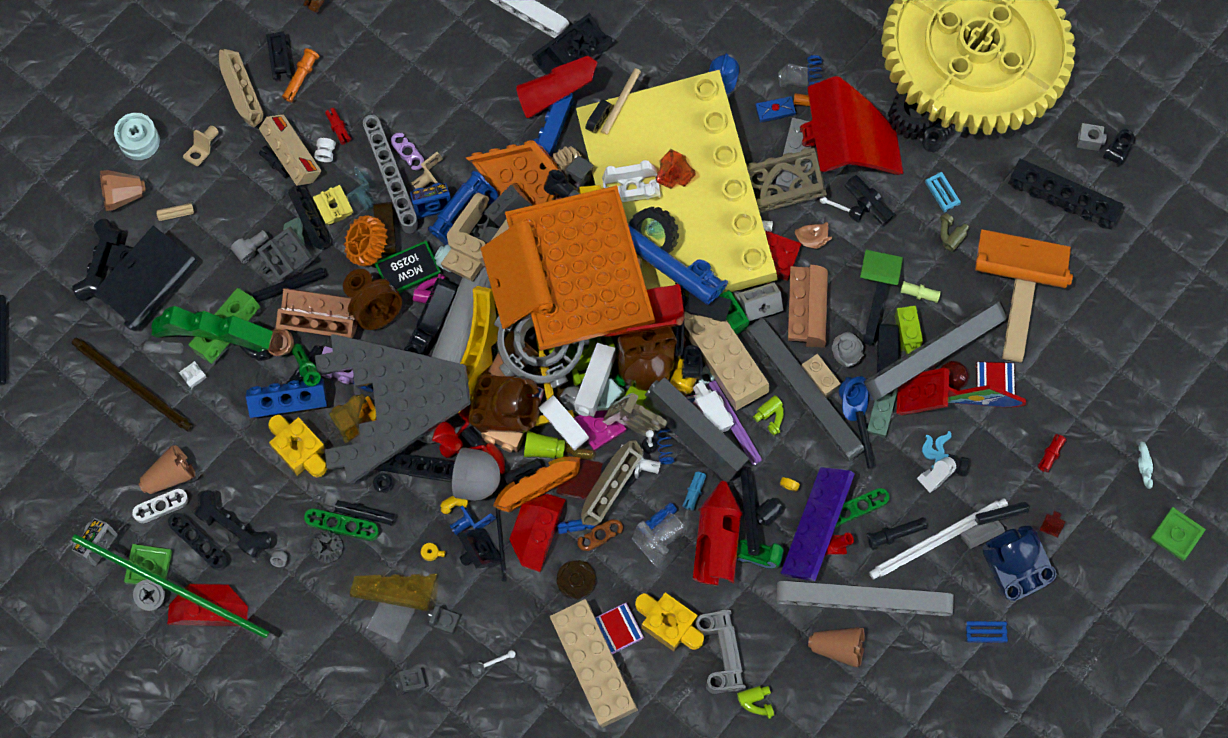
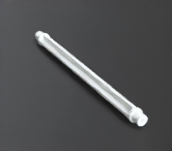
[869,498,1008,580]

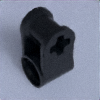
[1103,129,1134,167]
[404,328,434,355]
[682,345,703,380]

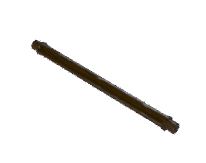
[71,337,193,432]

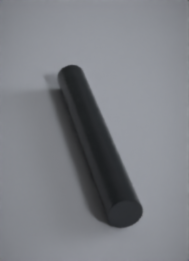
[855,411,875,469]

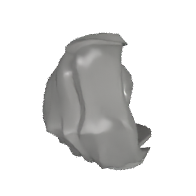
[832,332,863,367]

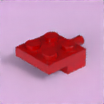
[764,231,801,284]

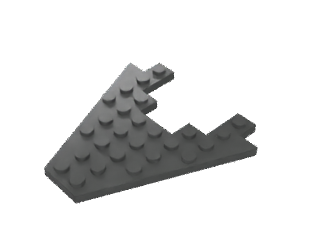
[315,334,471,484]

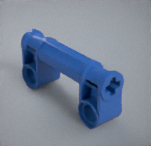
[428,171,498,245]

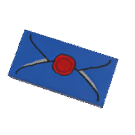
[755,96,796,123]

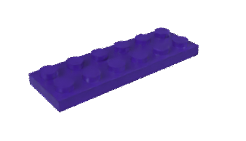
[781,467,855,581]

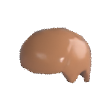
[267,328,294,357]

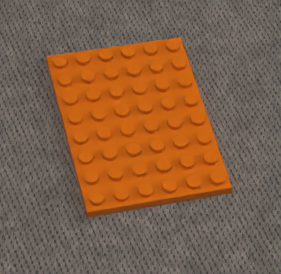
[505,185,655,351]

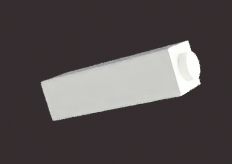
[574,343,616,417]

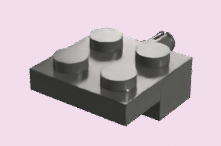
[257,226,312,281]

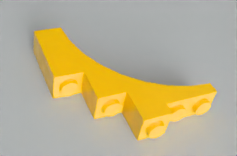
[458,286,499,413]

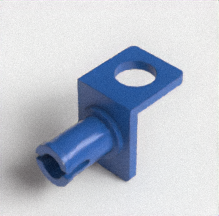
[450,505,496,536]

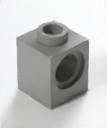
[1077,123,1106,151]

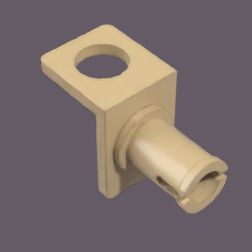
[183,126,219,166]
[411,152,443,189]

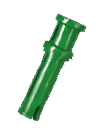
[291,344,321,386]

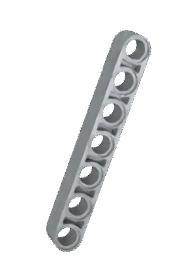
[363,115,418,233]

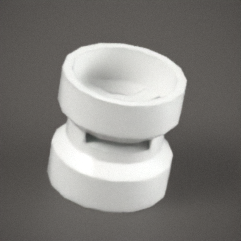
[314,138,336,162]

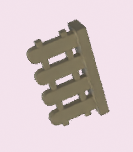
[602,393,667,437]

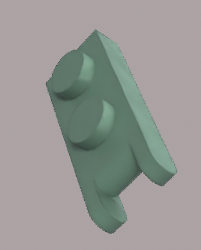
[867,388,898,438]

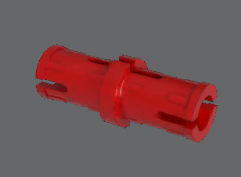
[325,108,351,145]
[1037,434,1066,473]

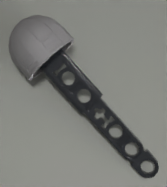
[373,448,500,501]

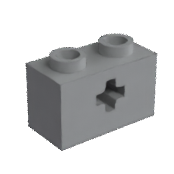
[739,282,783,321]

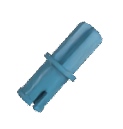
[682,472,706,511]

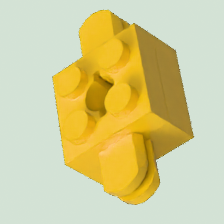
[268,415,327,478]
[635,592,704,652]

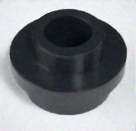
[373,474,393,493]

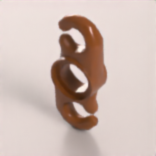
[577,519,623,551]

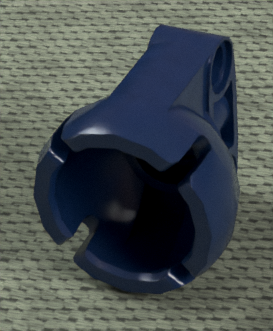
[982,525,1056,601]

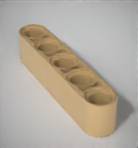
[1002,278,1036,363]

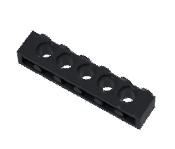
[1008,158,1124,230]

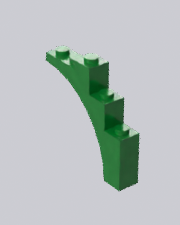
[151,306,273,352]

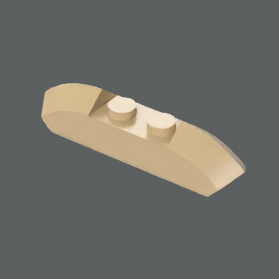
[219,49,263,127]

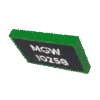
[374,241,442,293]

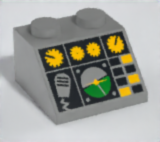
[72,518,118,567]

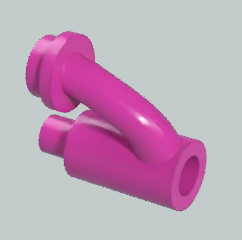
[413,274,445,303]

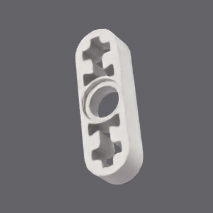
[133,489,189,523]

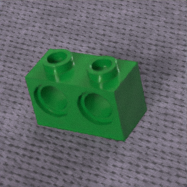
[719,290,749,335]

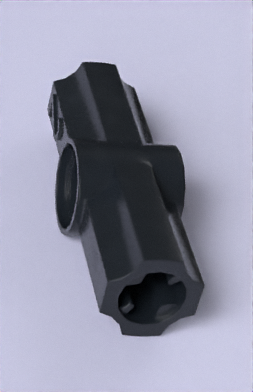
[844,175,895,226]

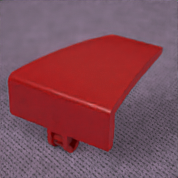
[800,76,903,175]
[603,284,685,336]

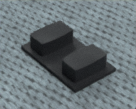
[684,293,732,322]

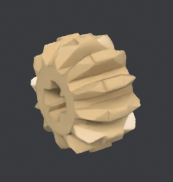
[552,146,581,175]

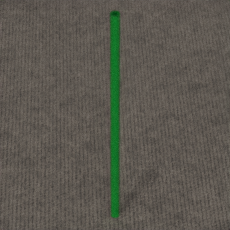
[71,534,270,639]

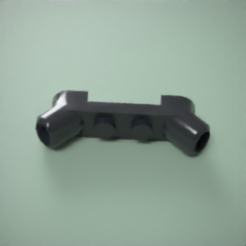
[72,219,122,301]
[192,490,271,558]

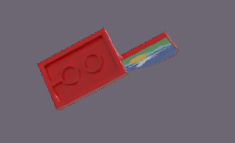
[896,368,1026,415]

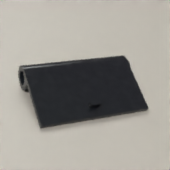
[93,225,198,331]

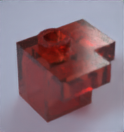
[656,149,696,189]

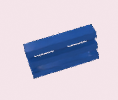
[966,621,1008,643]

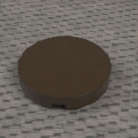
[557,560,596,600]

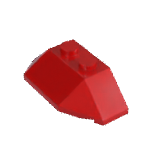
[509,494,566,572]
[167,584,248,626]

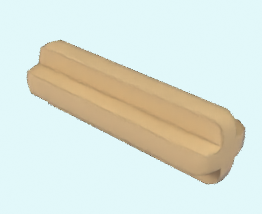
[157,203,194,221]

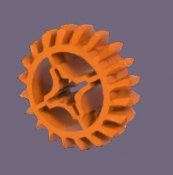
[343,215,388,266]

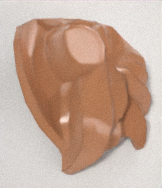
[795,222,832,249]

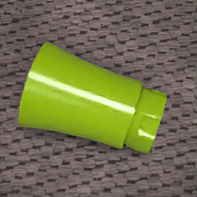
[524,431,565,459]

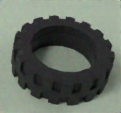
[629,207,679,253]

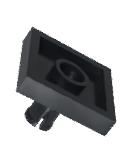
[458,528,503,569]

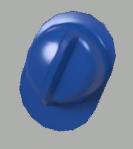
[709,53,739,95]
[839,376,868,421]

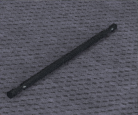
[494,490,506,582]

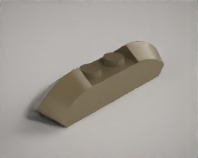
[581,440,643,526]

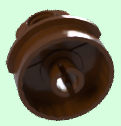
[343,269,402,330]

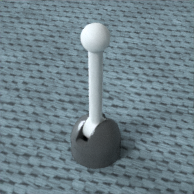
[468,650,516,678]

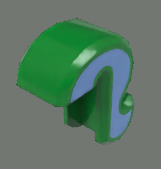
[737,539,784,569]

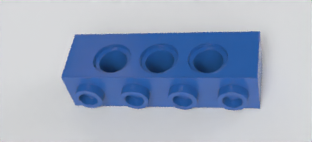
[246,378,327,418]

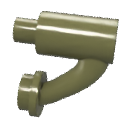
[940,213,969,252]

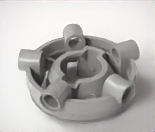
[494,313,589,388]

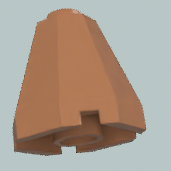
[100,170,145,211]

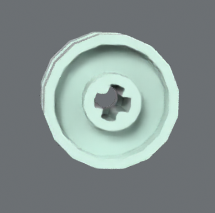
[114,113,160,160]

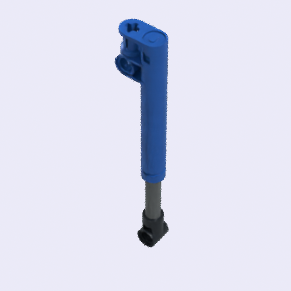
[544,170,728,305]

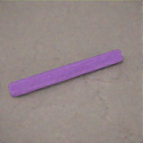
[706,381,762,465]

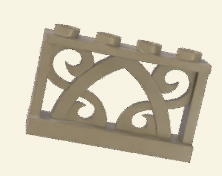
[747,148,827,213]

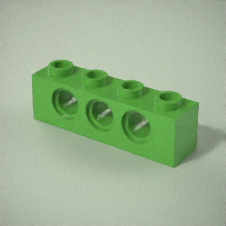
[188,288,260,364]

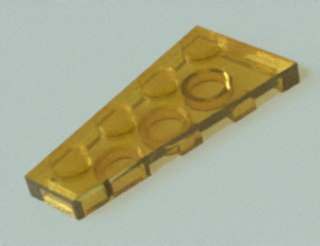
[350,574,437,611]

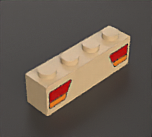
[259,114,321,186]

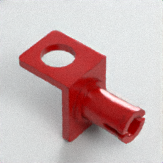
[825,532,854,556]

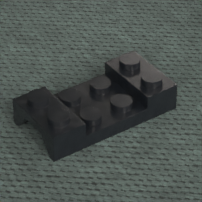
[532,13,612,75]

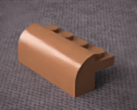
[788,265,828,348]
[276,288,358,338]

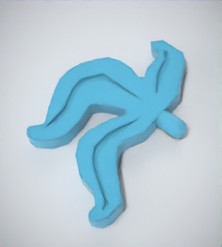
[922,431,951,469]

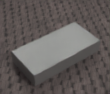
[960,521,1005,549]

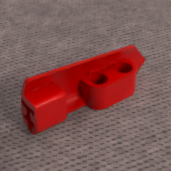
[516,56,598,119]

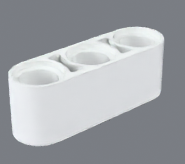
[538,395,589,451]

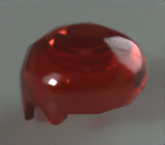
[941,361,969,391]

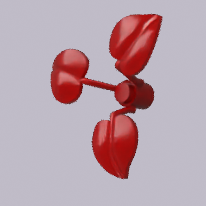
[432,404,505,475]

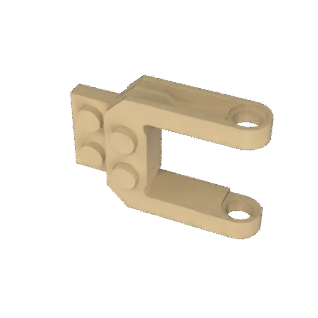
[441,193,509,282]

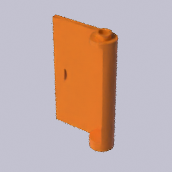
[480,222,553,329]
[975,229,1073,288]

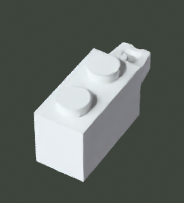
[692,381,734,433]

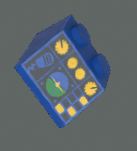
[410,183,451,219]

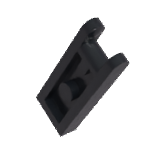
[266,31,291,80]

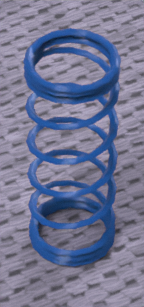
[807,55,822,86]
[656,426,674,464]

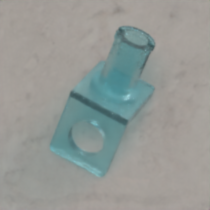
[347,167,374,211]

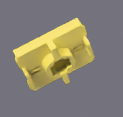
[313,185,353,225]

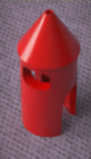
[693,481,743,586]

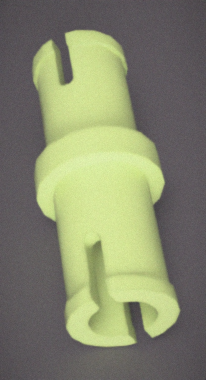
[900,281,940,303]

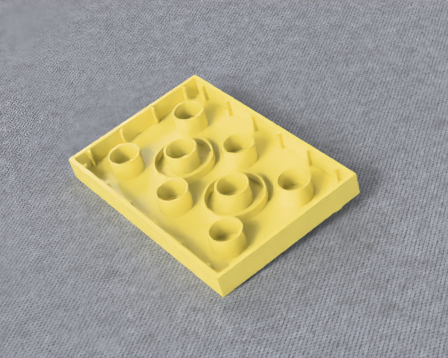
[576,70,777,304]

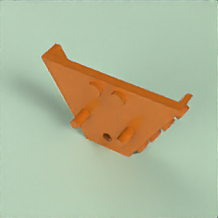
[466,141,563,205]

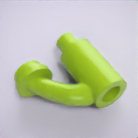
[753,395,784,436]
[737,686,774,719]

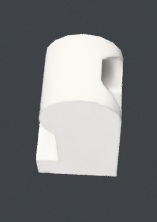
[917,457,956,493]

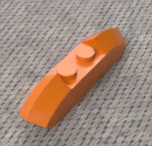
[493,457,580,513]

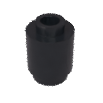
[756,498,783,526]

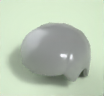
[559,386,580,415]

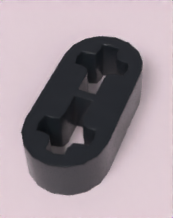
[585,99,612,133]

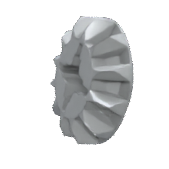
[133,579,165,611]

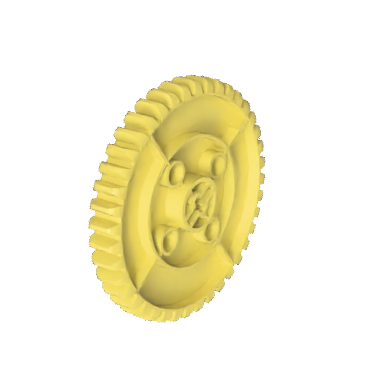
[881,0,1075,135]

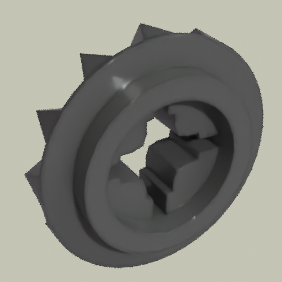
[311,532,343,563]

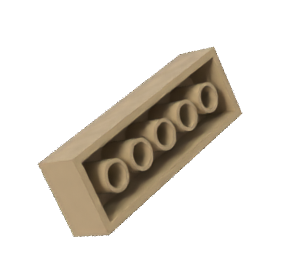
[684,306,769,411]
[550,599,638,728]

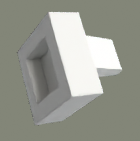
[179,361,207,389]

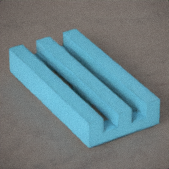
[925,172,961,212]

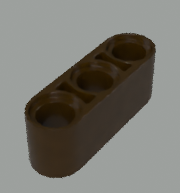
[373,202,396,255]

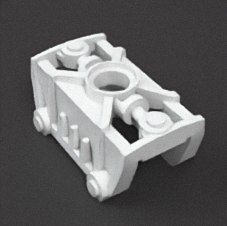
[602,160,661,202]

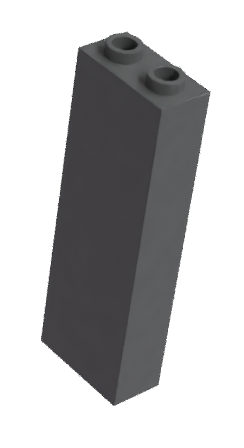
[643,377,749,483]

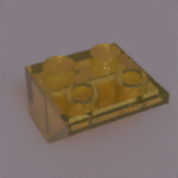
[329,394,369,443]

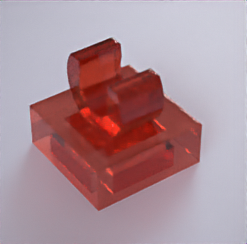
[1040,511,1065,538]

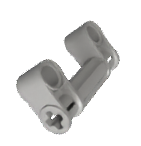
[695,610,746,694]

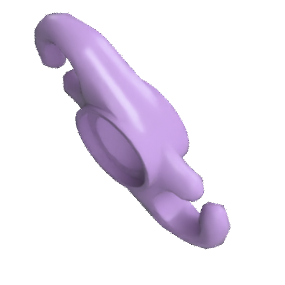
[391,133,424,170]

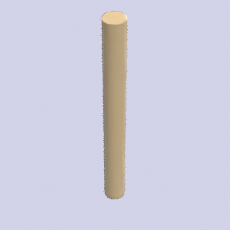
[601,68,641,135]

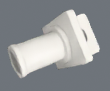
[621,445,661,479]

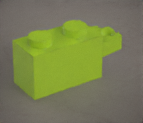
[895,306,923,355]

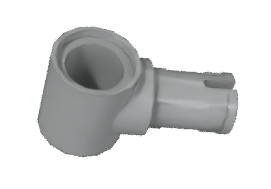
[231,230,269,263]

